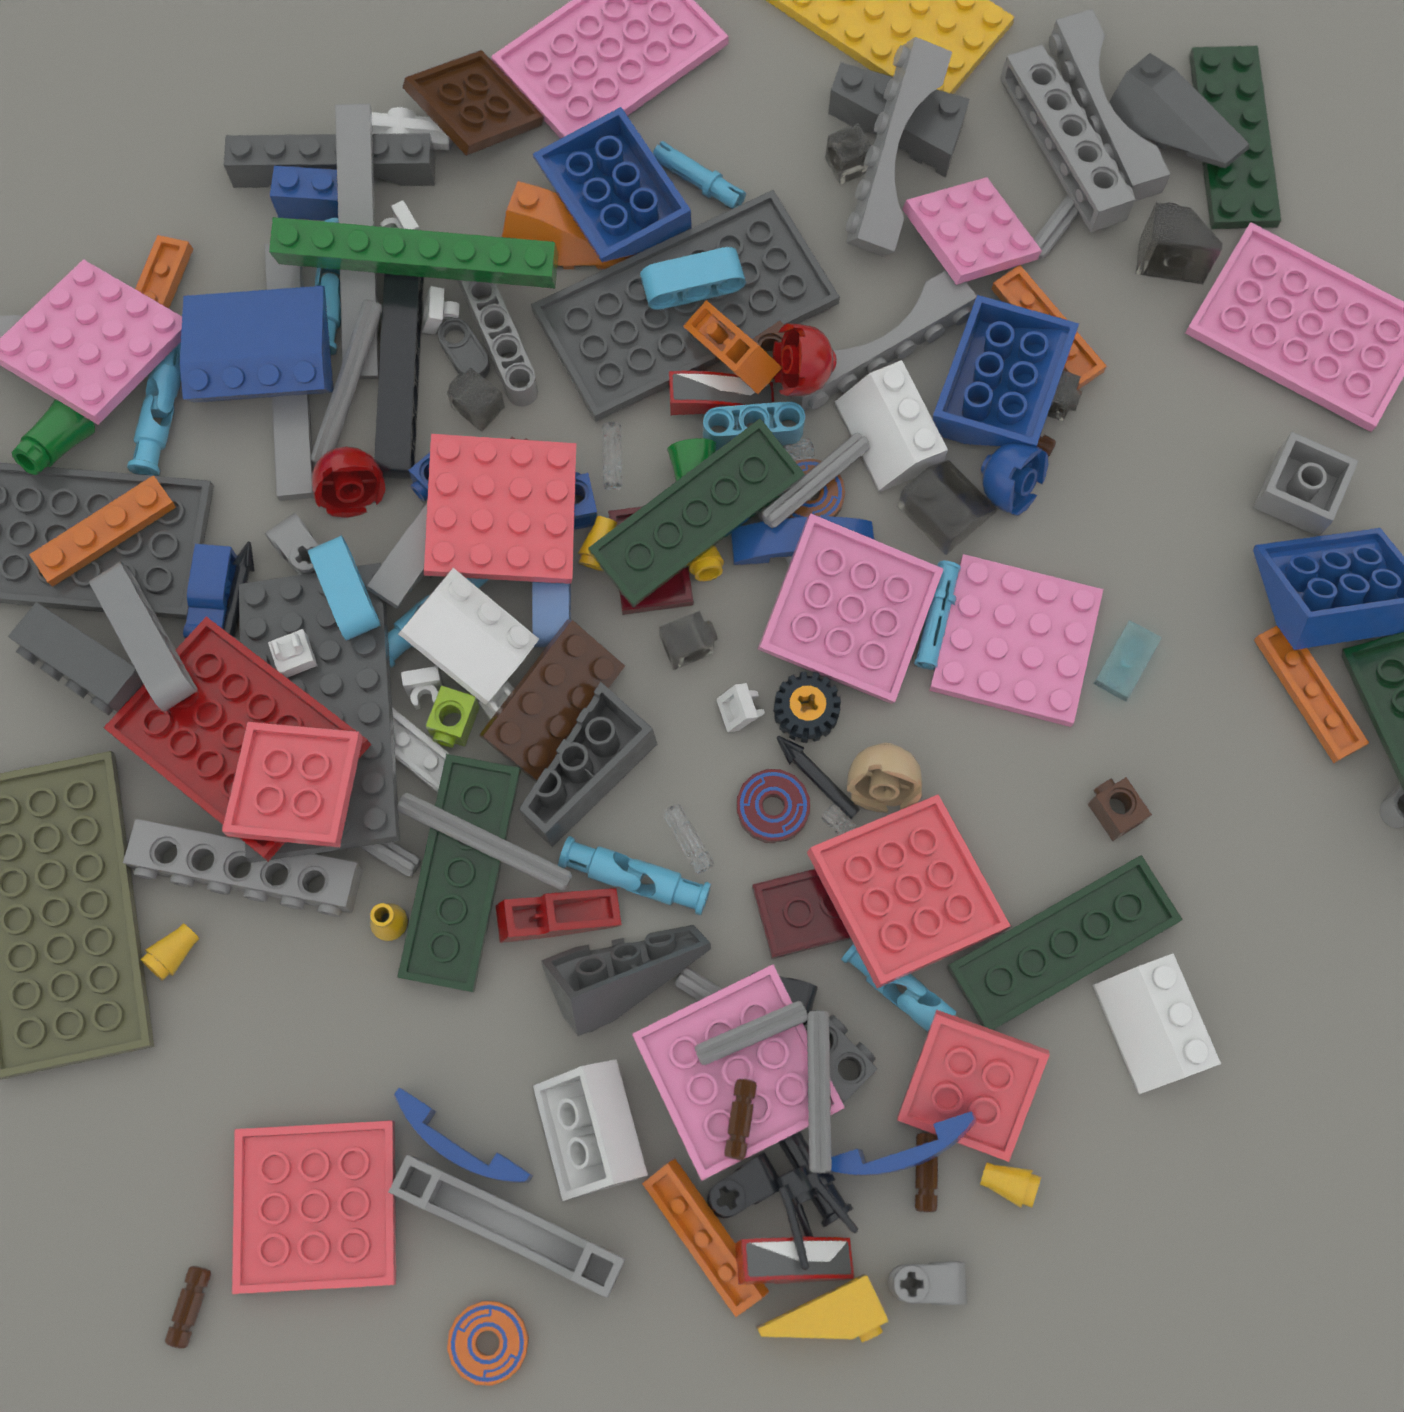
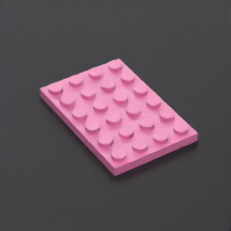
[491,0,729,139]
[1185,222,1404,432]

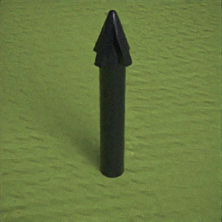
[223,541,255,637]
[777,736,861,820]

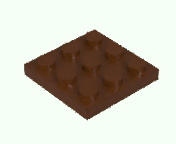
[402,50,544,156]

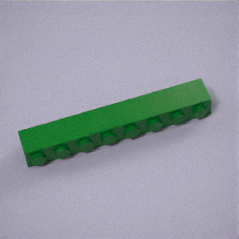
[269,217,559,289]

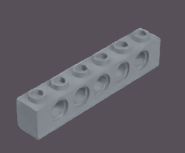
[1000,45,1135,232]
[123,819,363,917]

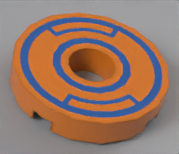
[447,1301,529,1386]

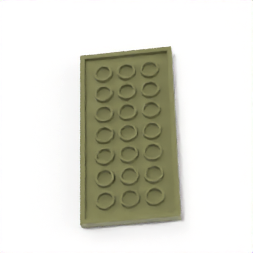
[0,751,154,1080]

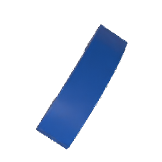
[731,516,874,565]
[395,1088,533,1183]
[831,1111,976,1176]

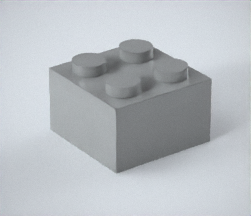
[1253,432,1359,536]

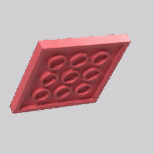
[424,434,576,584]
[807,794,1010,989]
[232,1120,396,1294]

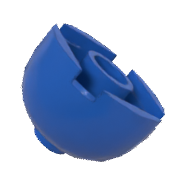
[981,443,1048,515]

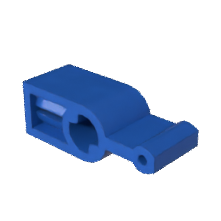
[183,544,237,639]

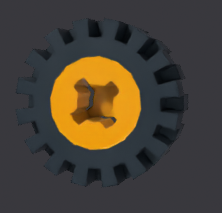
[773,671,841,743]

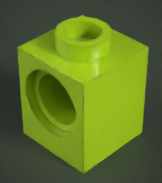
[426,685,480,748]

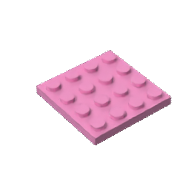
[0,259,182,425]
[757,514,944,704]
[929,554,1103,727]
[632,964,845,1181]

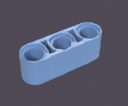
[532,582,571,648]

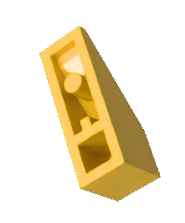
[756,1274,889,1342]

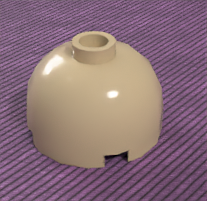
[847,743,922,813]

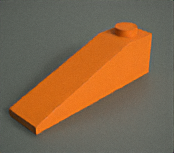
[502,181,636,269]

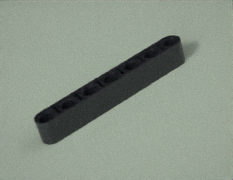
[374,274,424,478]

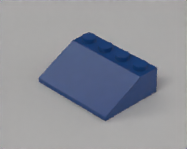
[533,107,692,262]
[180,286,334,403]
[933,295,1079,447]
[1253,528,1404,650]

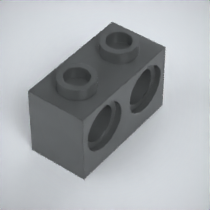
[806,1015,878,1103]

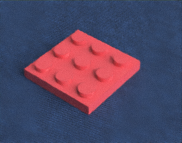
[222,722,363,848]
[897,1009,1049,1162]

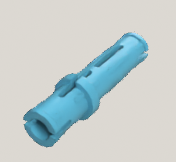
[653,141,746,209]
[914,561,961,670]

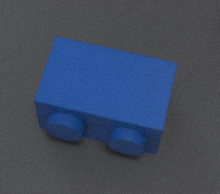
[270,166,338,221]

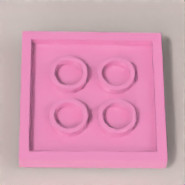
[902,177,1042,285]

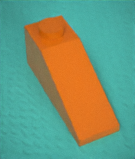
[683,300,782,394]

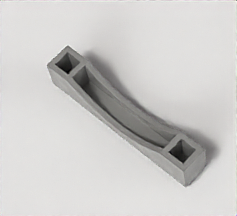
[1049,9,1170,201]
[846,37,952,256]
[780,270,977,411]
[388,1155,626,1298]

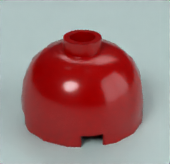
[772,323,837,396]
[311,446,386,518]

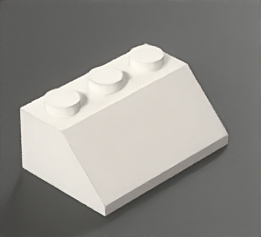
[835,360,948,493]
[398,568,539,705]
[1092,953,1221,1095]
[533,1059,648,1201]

